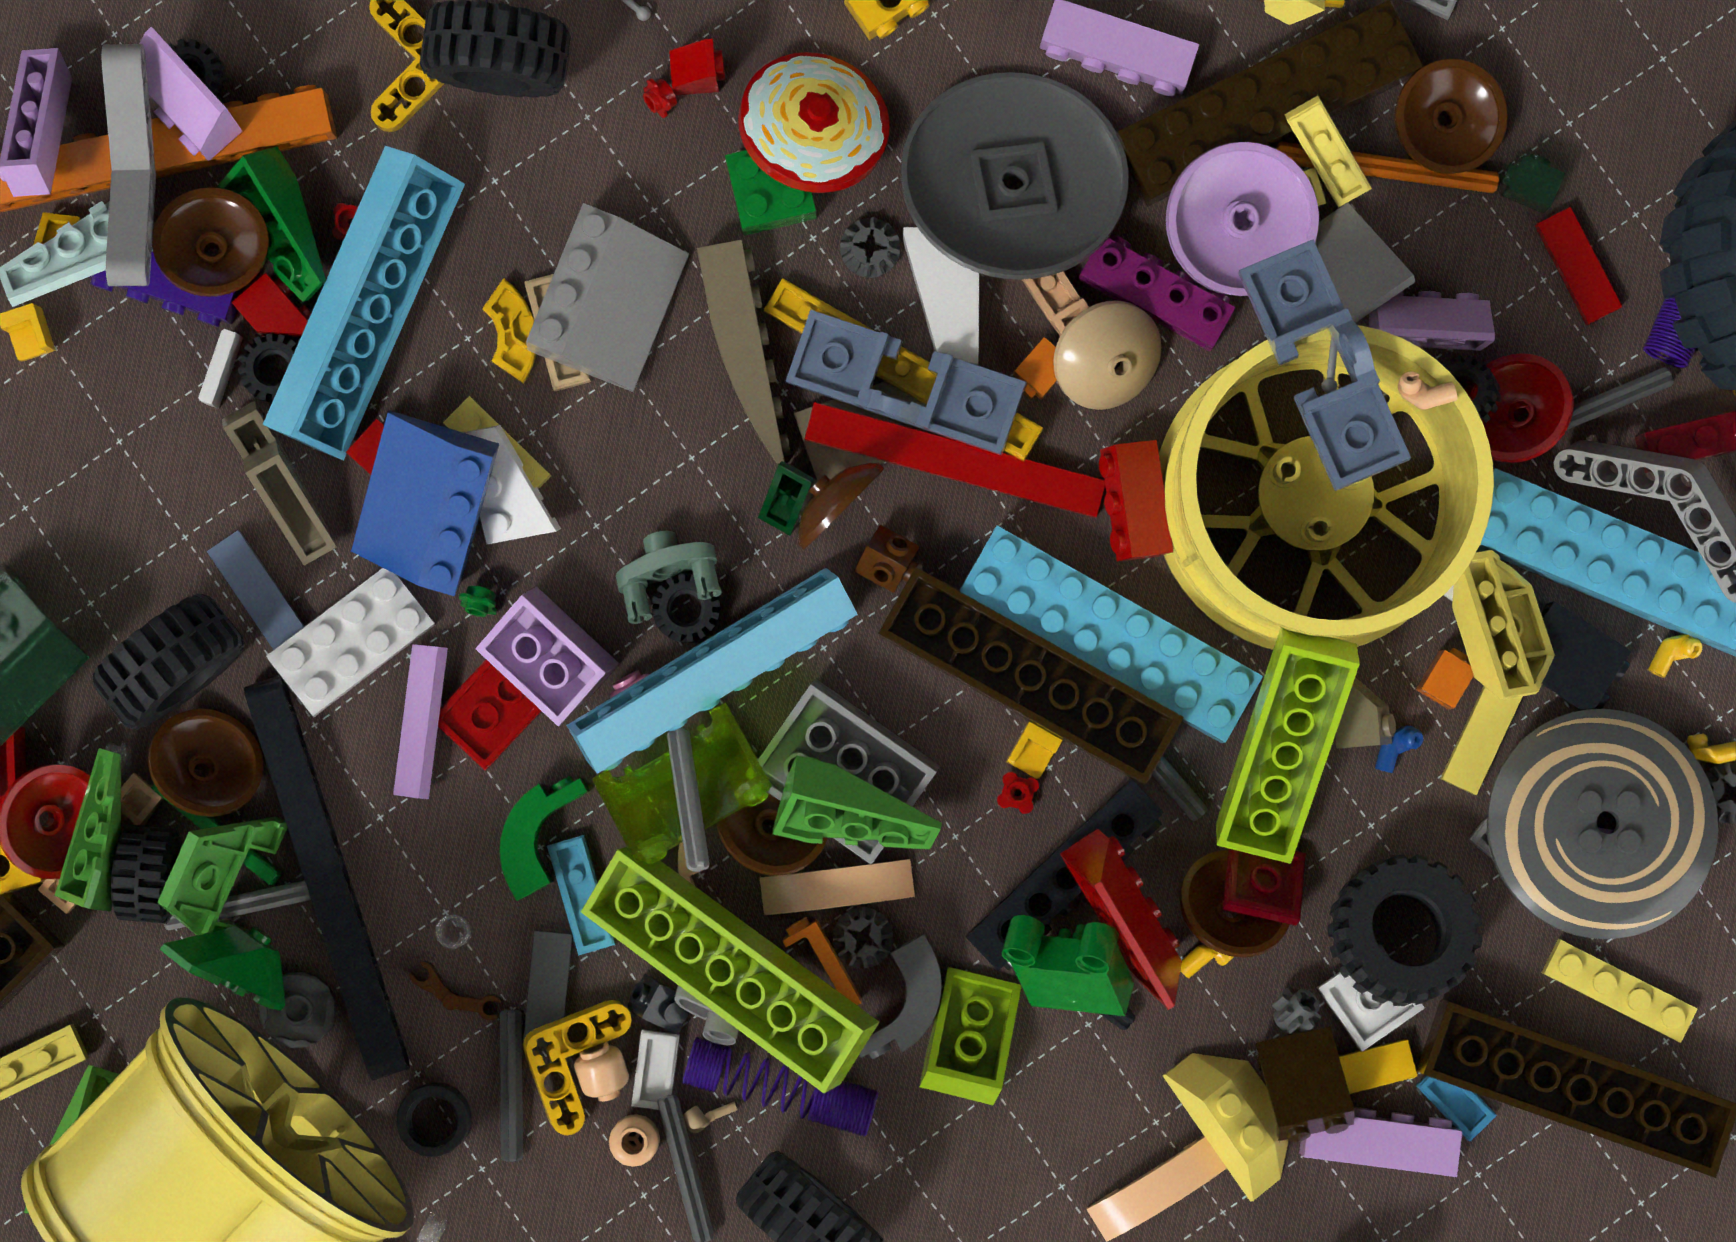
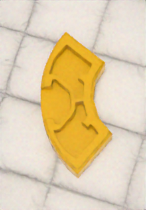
[482,278,536,384]

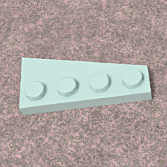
[0,201,153,307]

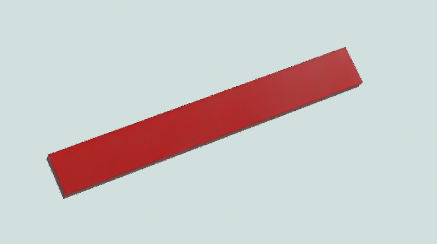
[804,402,1105,518]

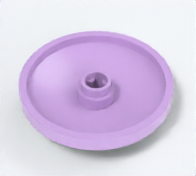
[1166,142,1319,296]

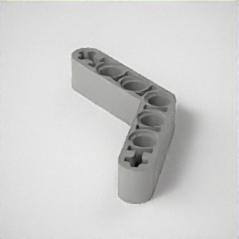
[101,44,156,286]
[1554,440,1736,603]

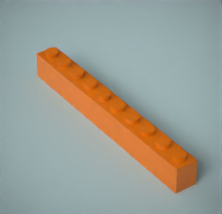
[0,85,337,213]

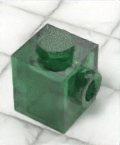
[1501,154,1565,214]

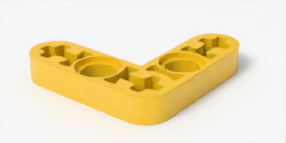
[369,0,444,132]
[523,1000,632,1135]

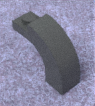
[859,933,941,1059]

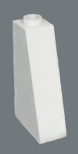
[903,227,979,365]

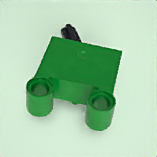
[1002,915,1135,1030]

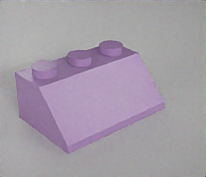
[139,27,243,161]
[1369,291,1495,351]
[476,586,619,727]

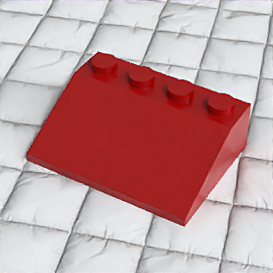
[1060,829,1182,1010]

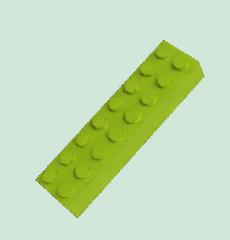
[581,843,879,1093]

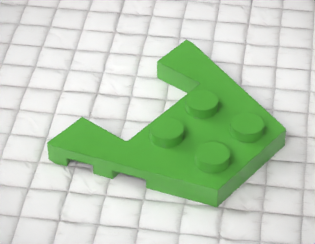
[157,817,288,935]

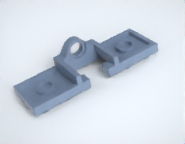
[1238,239,1411,491]
[786,309,1027,455]

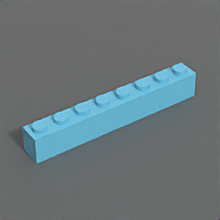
[566,568,858,774]

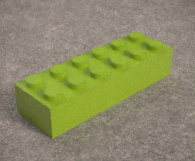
[1216,627,1360,864]

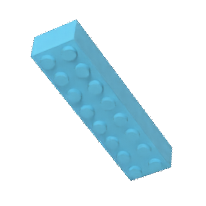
[262,146,465,461]
[1478,468,1736,657]
[960,525,1263,743]

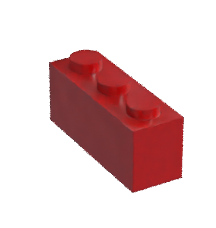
[1099,440,1173,562]

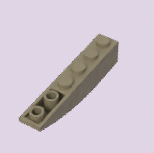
[697,239,791,466]

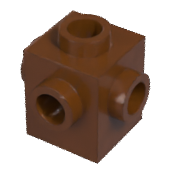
[854,525,920,593]

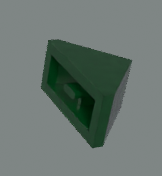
[758,461,817,536]

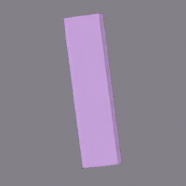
[393,644,448,799]

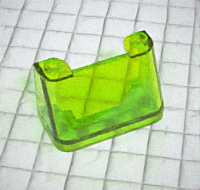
[592,702,772,864]

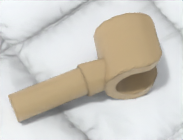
[683,1102,737,1133]

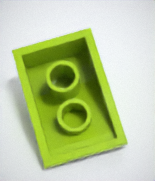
[919,967,1021,1105]

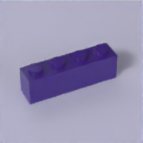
[89,252,245,327]

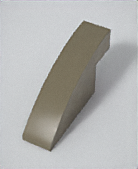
[222,401,337,566]

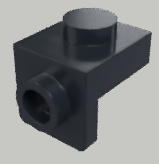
[628,974,690,1035]

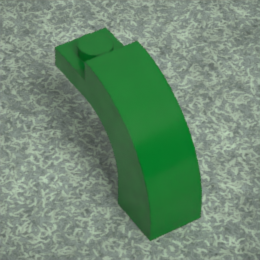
[500,776,590,901]

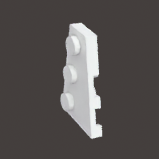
[464,425,561,544]

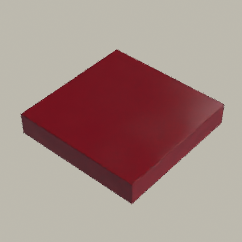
[1223,849,1306,926]

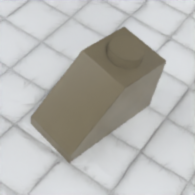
[1335,677,1396,749]

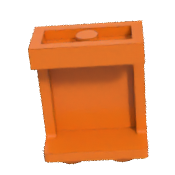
[782,917,862,1005]

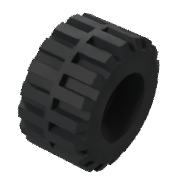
[111,824,182,924]

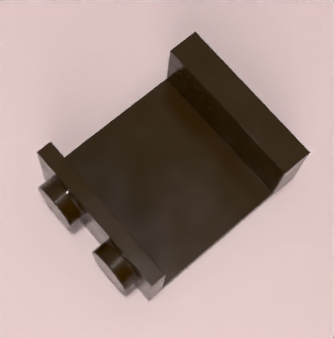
[1255,1026,1354,1142]

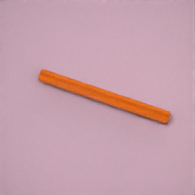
[1276,142,1499,193]

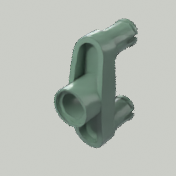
[615,531,722,624]

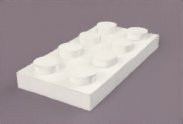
[266,568,435,718]

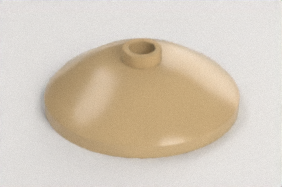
[1053,301,1161,410]

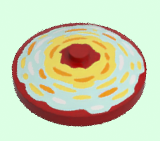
[738,52,890,193]

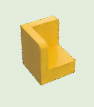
[0,303,56,361]
[1006,721,1063,779]

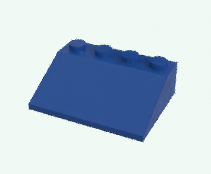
[351,410,499,596]

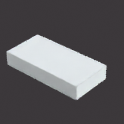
[198,329,243,409]
[631,1029,680,1110]

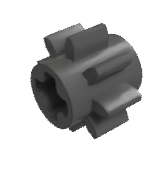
[1272,986,1321,1034]

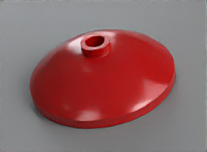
[1465,354,1574,463]
[0,764,90,879]

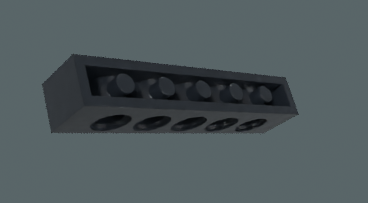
[965,779,1164,971]

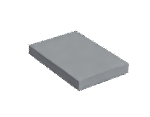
[1315,203,1415,323]

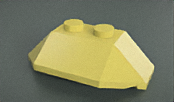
[1452,550,1555,700]
[1163,1053,1288,1202]

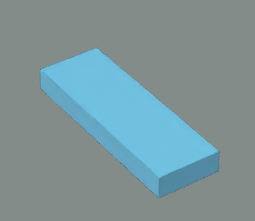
[547,835,616,956]

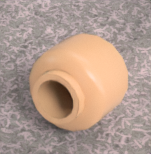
[574,1042,629,1102]
[609,1114,660,1167]

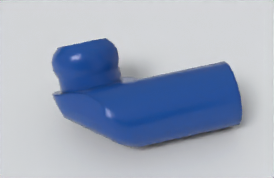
[1375,726,1423,774]

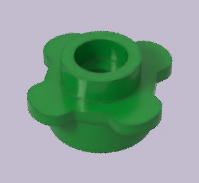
[459,586,497,617]

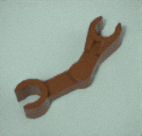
[409,961,502,1020]

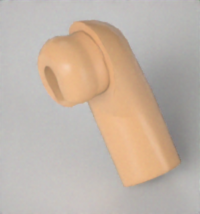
[1398,371,1458,410]

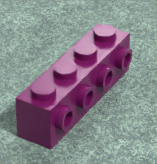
[1078,234,1235,352]

